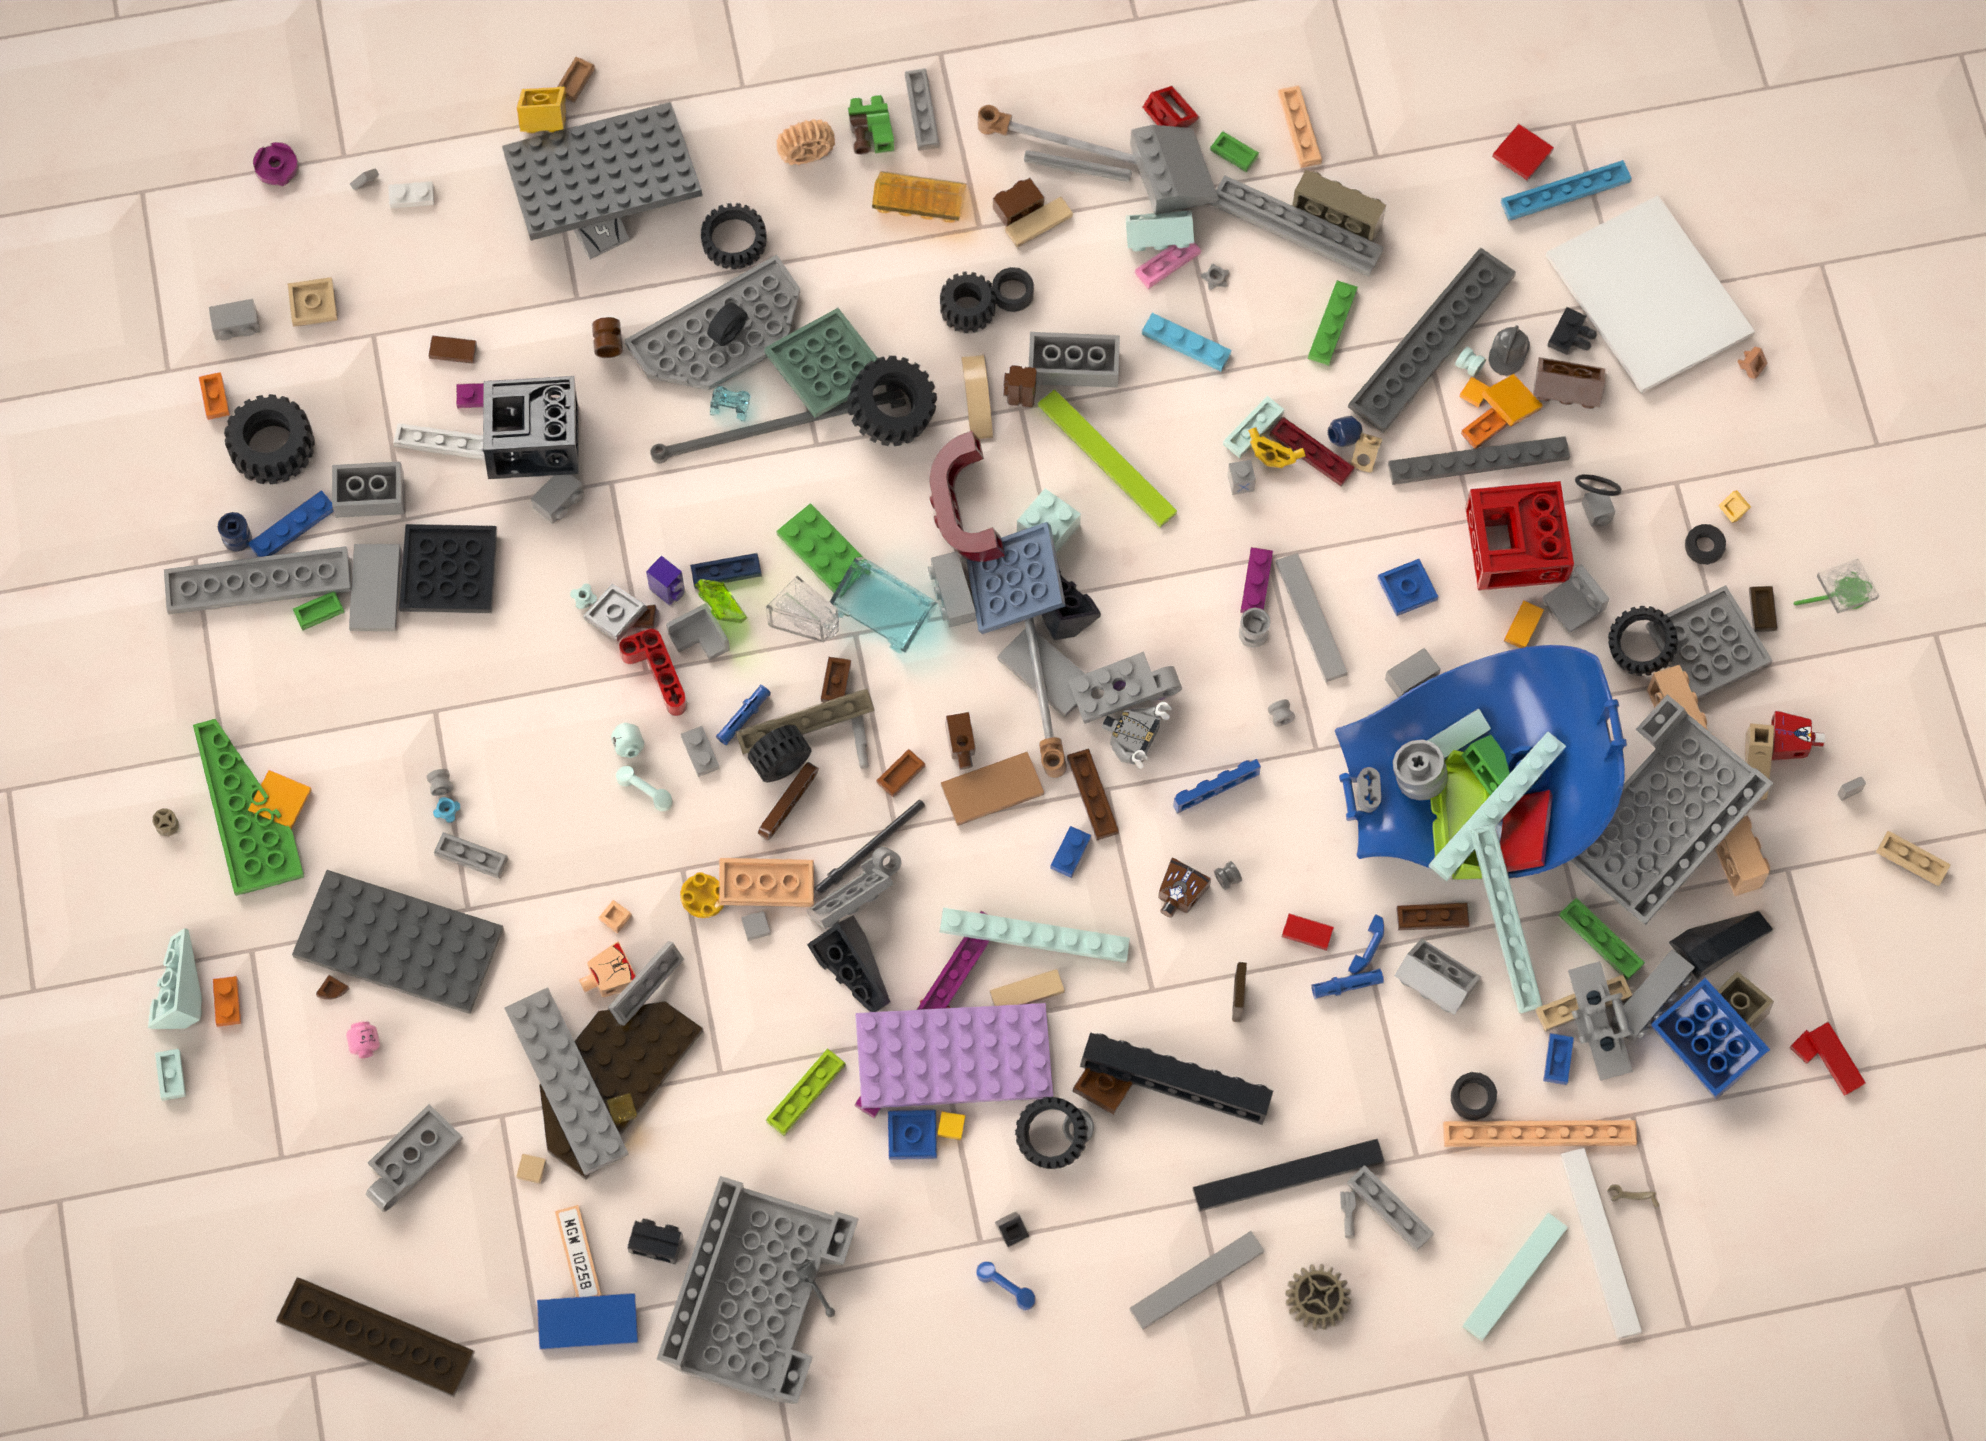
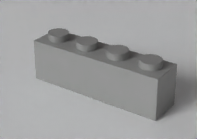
[1610,949,1694,1042]

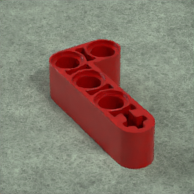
[619,629,687,716]

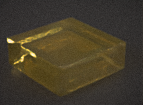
[607,1093,637,1124]

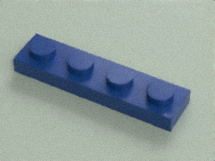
[248,490,334,557]
[1173,759,1261,814]

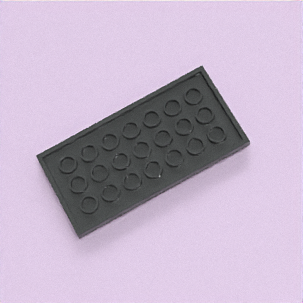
[292,870,504,1014]

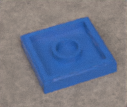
[1377,559,1439,616]
[888,1110,937,1160]

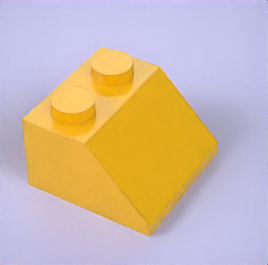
[516,87,566,133]

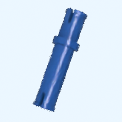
[716,684,771,746]
[1311,968,1384,999]

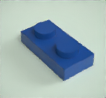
[1050,826,1091,878]
[1543,1033,1574,1085]

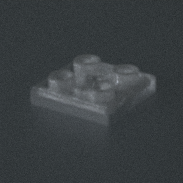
[1817,558,1880,614]

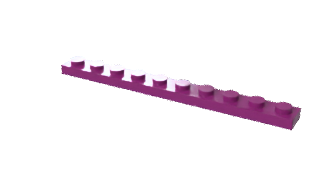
[854,911,990,1119]

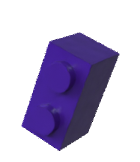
[646,555,685,606]

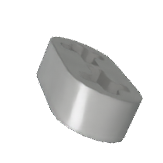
[1357,767,1381,813]

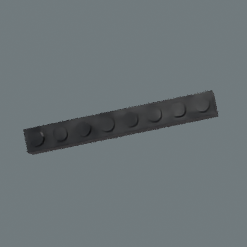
[1080,1032,1274,1125]

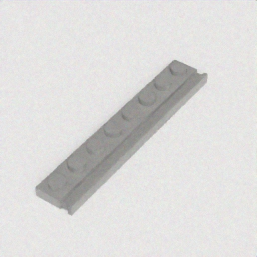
[1210,176,1384,276]

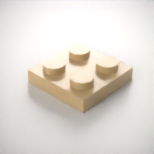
[287,277,338,327]

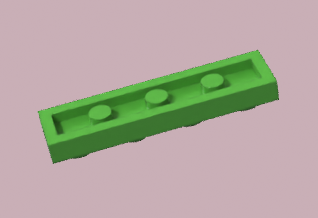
[1308,280,1358,366]
[1559,898,1645,981]

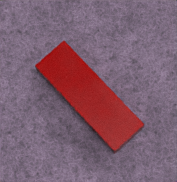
[1807,1021,1866,1096]

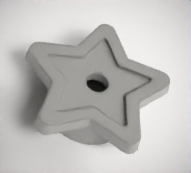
[1201,264,1229,290]

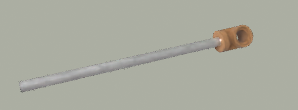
[977,105,1137,165]
[1024,617,1067,778]

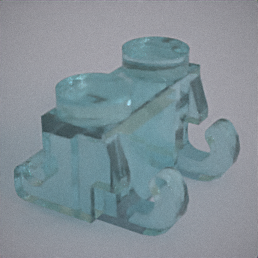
[710,386,751,422]

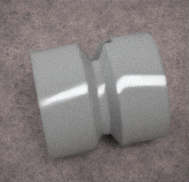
[1239,608,1270,648]

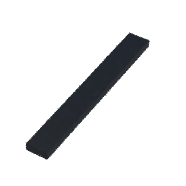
[1192,1138,1384,1212]

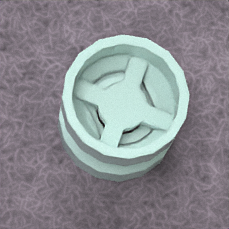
[1455,347,1486,377]

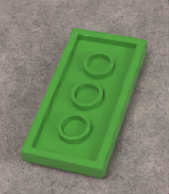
[776,503,871,596]

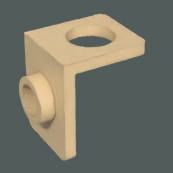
[1351,433,1382,473]

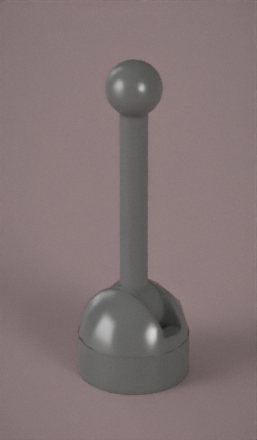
[795,1261,835,1317]

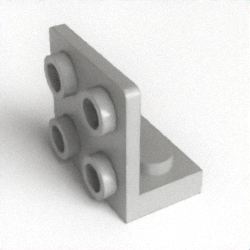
[1543,564,1609,633]

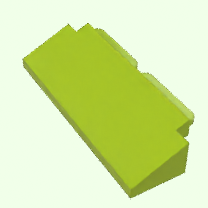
[1431,750,1490,880]

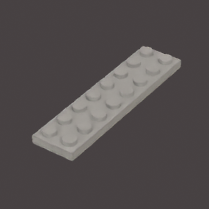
[164,546,351,614]
[504,987,629,1176]

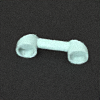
[616,766,673,811]

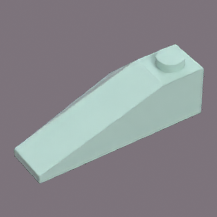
[148,928,202,1029]

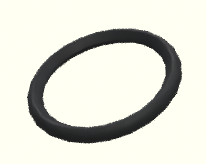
[1575,474,1622,496]

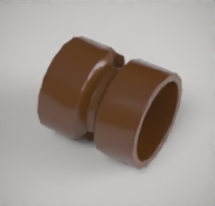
[592,317,623,358]

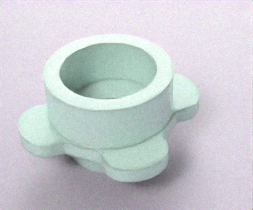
[570,584,597,609]

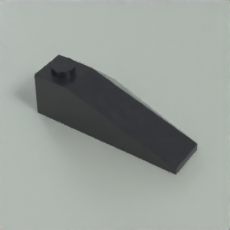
[1041,570,1101,640]
[1669,911,1773,980]
[807,915,891,1012]

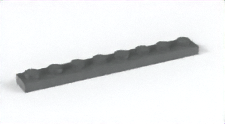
[1388,436,1570,485]

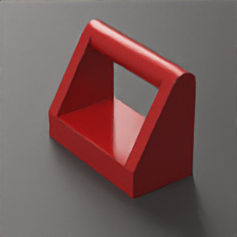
[1142,86,1200,128]

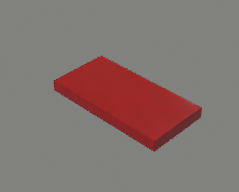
[1500,790,1553,872]

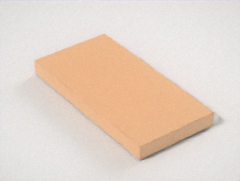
[719,858,814,907]

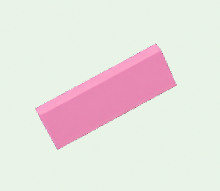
[1135,242,1201,289]

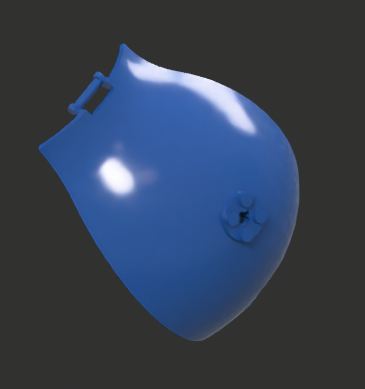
[1335,645,1627,878]

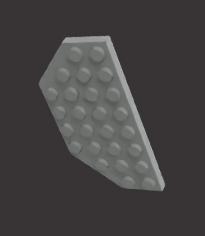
[624,255,800,390]

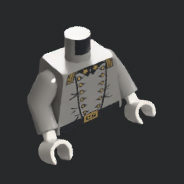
[1102,702,1172,769]

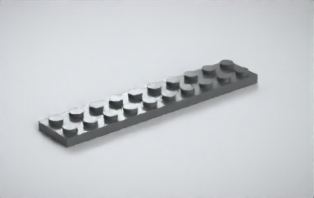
[1348,247,1516,433]

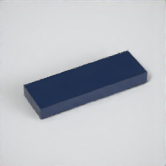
[690,553,762,589]

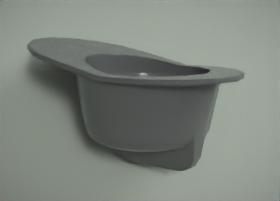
[1488,325,1530,376]

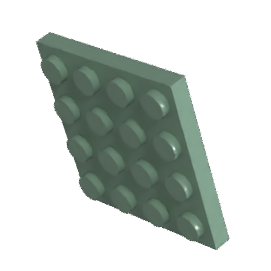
[764,308,877,418]

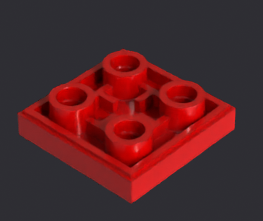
[1492,123,1554,181]

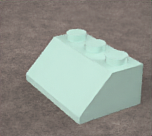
[1125,210,1194,251]

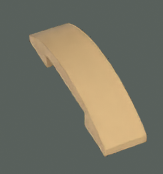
[962,355,993,439]

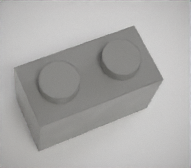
[209,299,260,341]
[531,475,584,524]
[1385,648,1441,697]

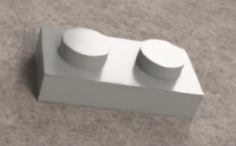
[681,726,720,777]

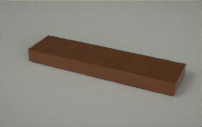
[1067,748,1119,840]

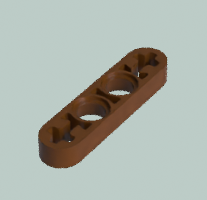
[758,762,819,840]

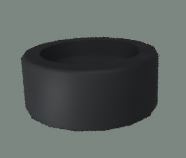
[992,267,1034,312]
[707,302,748,346]
[1450,1072,1497,1120]

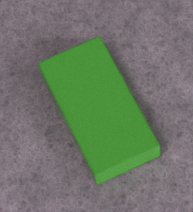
[1210,131,1259,172]
[293,592,345,631]

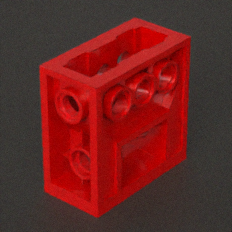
[1465,481,1574,591]

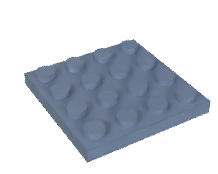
[966,522,1066,634]

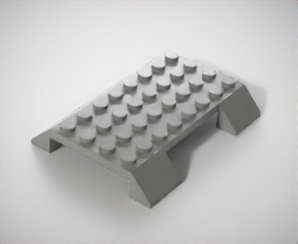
[1570,694,1774,925]
[657,1176,859,1404]

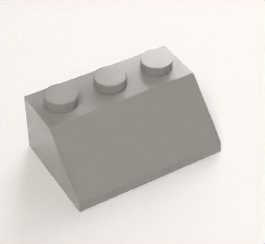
[1394,938,1481,1015]

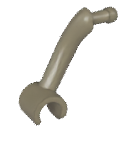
[1607,1184,1660,1208]

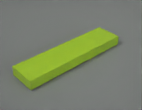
[766,1048,846,1136]

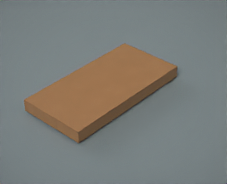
[941,752,1044,826]

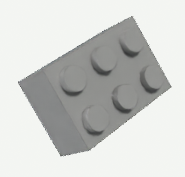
[332,461,404,518]

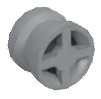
[1267,699,1296,727]
[426,769,453,796]

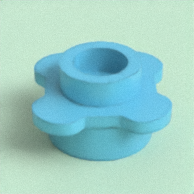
[433,797,460,823]

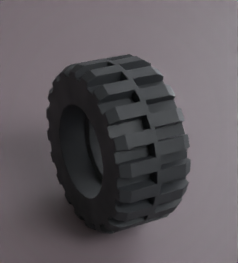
[847,356,937,446]
[224,394,315,485]

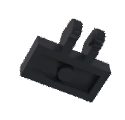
[1547,307,1597,355]

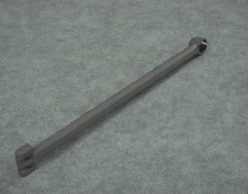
[650,385,907,464]

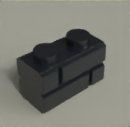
[627,1219,683,1264]

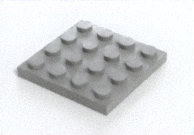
[1645,585,1773,699]

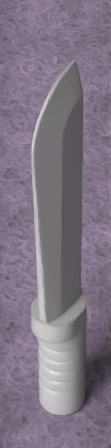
[847,693,869,769]

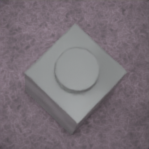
[1227,460,1256,495]
[1582,488,1616,527]

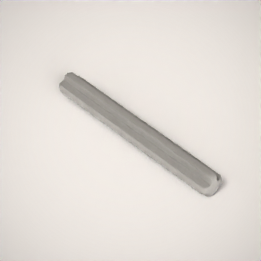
[1024,150,1131,182]

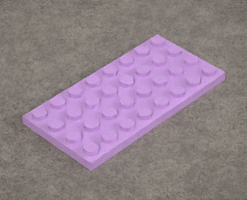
[855,1003,1053,1109]

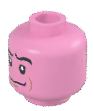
[346,1021,380,1058]

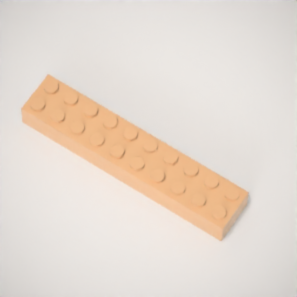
[1647,665,1770,896]

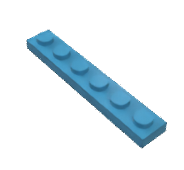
[1500,160,1632,221]

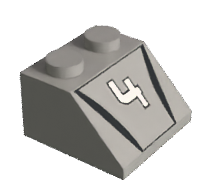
[573,218,630,259]

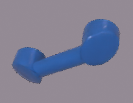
[1348,914,1384,974]
[976,1261,1036,1310]

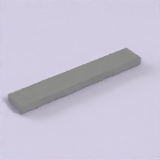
[1276,553,1348,683]
[1129,1231,1265,1330]

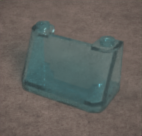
[827,557,939,654]

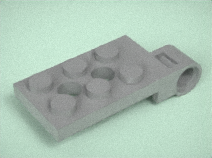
[1068,652,1182,724]
[806,847,902,929]
[366,1104,463,1212]

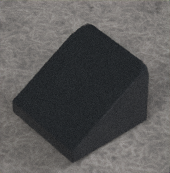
[995,1212,1029,1247]

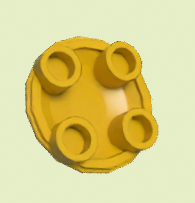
[680,872,724,918]

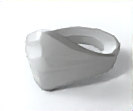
[1063,1108,1094,1143]

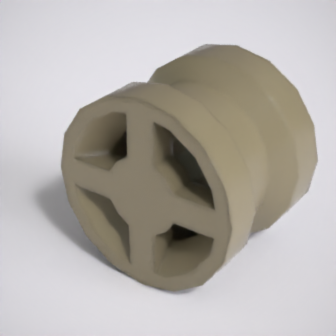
[152,808,179,836]

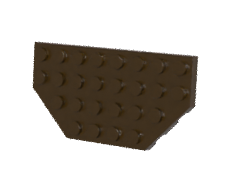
[539,1001,703,1180]

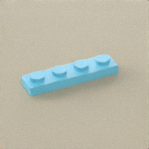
[1142,313,1232,372]

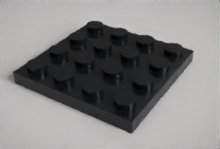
[399,524,498,613]

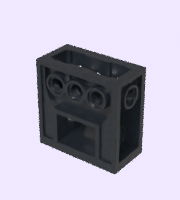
[483,376,579,479]

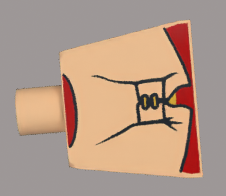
[579,941,636,997]

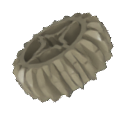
[1285,1264,1351,1330]

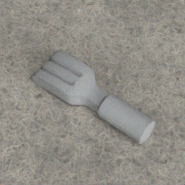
[1340,1191,1356,1239]

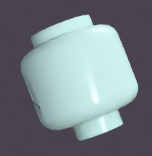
[611,723,644,758]

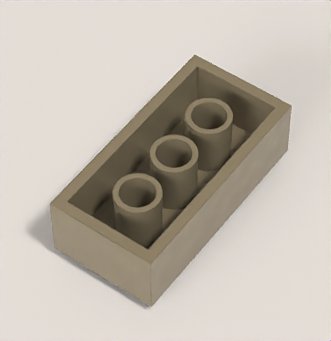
[1292,170,1386,242]

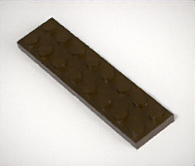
[276,1277,475,1397]

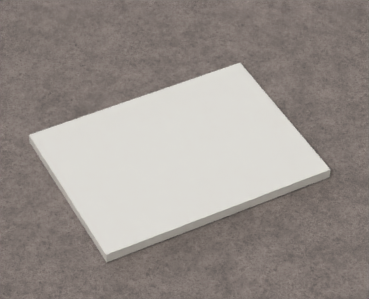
[1546,196,1755,393]

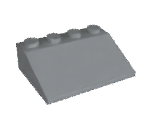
[1130,125,1219,215]

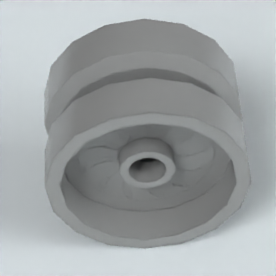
[1393,740,1448,800]

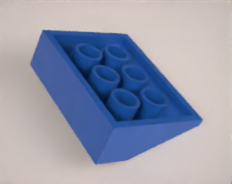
[1651,978,1770,1099]

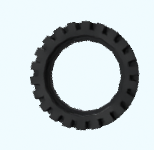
[701,203,767,270]
[1608,606,1678,676]
[1015,1097,1088,1169]

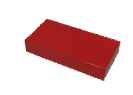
[1281,913,1334,951]

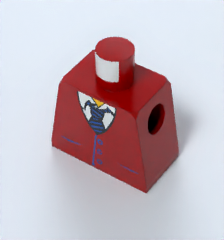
[1771,711,1825,760]

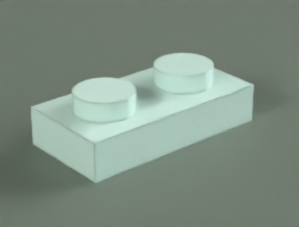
[155,1049,186,1101]

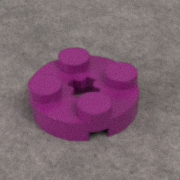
[253,142,298,186]

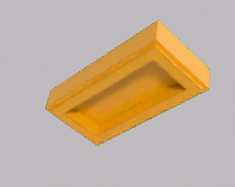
[1504,600,1544,648]

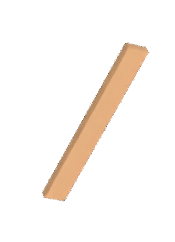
[1443,1120,1637,1147]

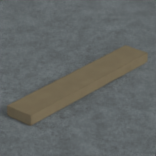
[735,688,875,754]

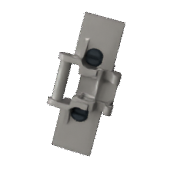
[1568,961,1634,1081]

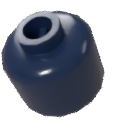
[1327,416,1362,447]

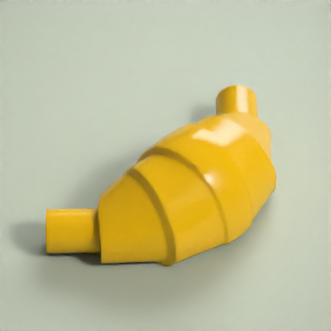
[1248,427,1305,468]

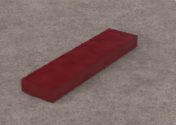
[1269,417,1355,487]

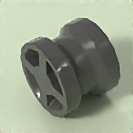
[1214,861,1242,890]

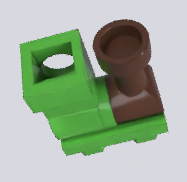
[848,95,894,155]

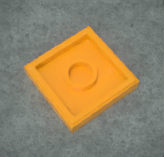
[1481,374,1543,427]
[248,770,312,830]

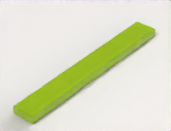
[1038,389,1177,528]

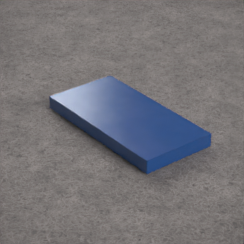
[537,1293,638,1349]

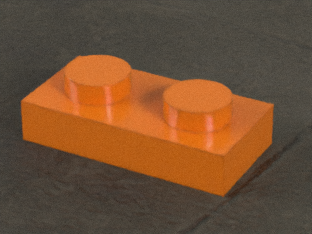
[199,372,230,420]
[1461,407,1509,449]
[213,976,241,1027]

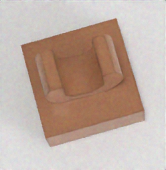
[1737,346,1768,379]

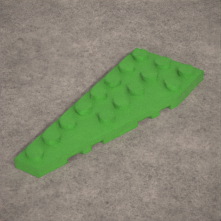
[193,719,304,896]

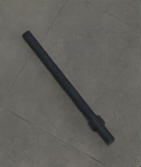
[815,799,925,895]

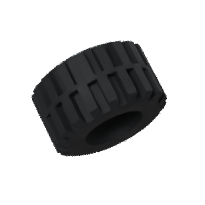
[940,271,996,333]
[747,725,812,783]

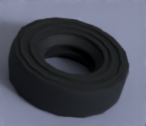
[1685,524,1726,565]

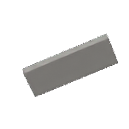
[434,832,508,879]

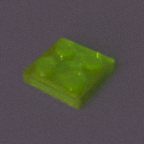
[695,579,748,623]

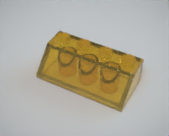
[872,171,967,223]

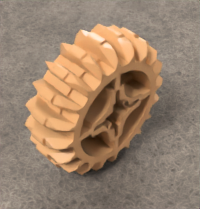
[776,119,836,165]

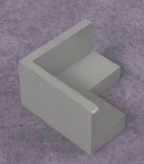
[666,603,730,660]

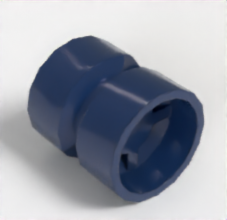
[217,512,252,552]

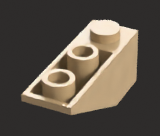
[1745,723,1774,800]

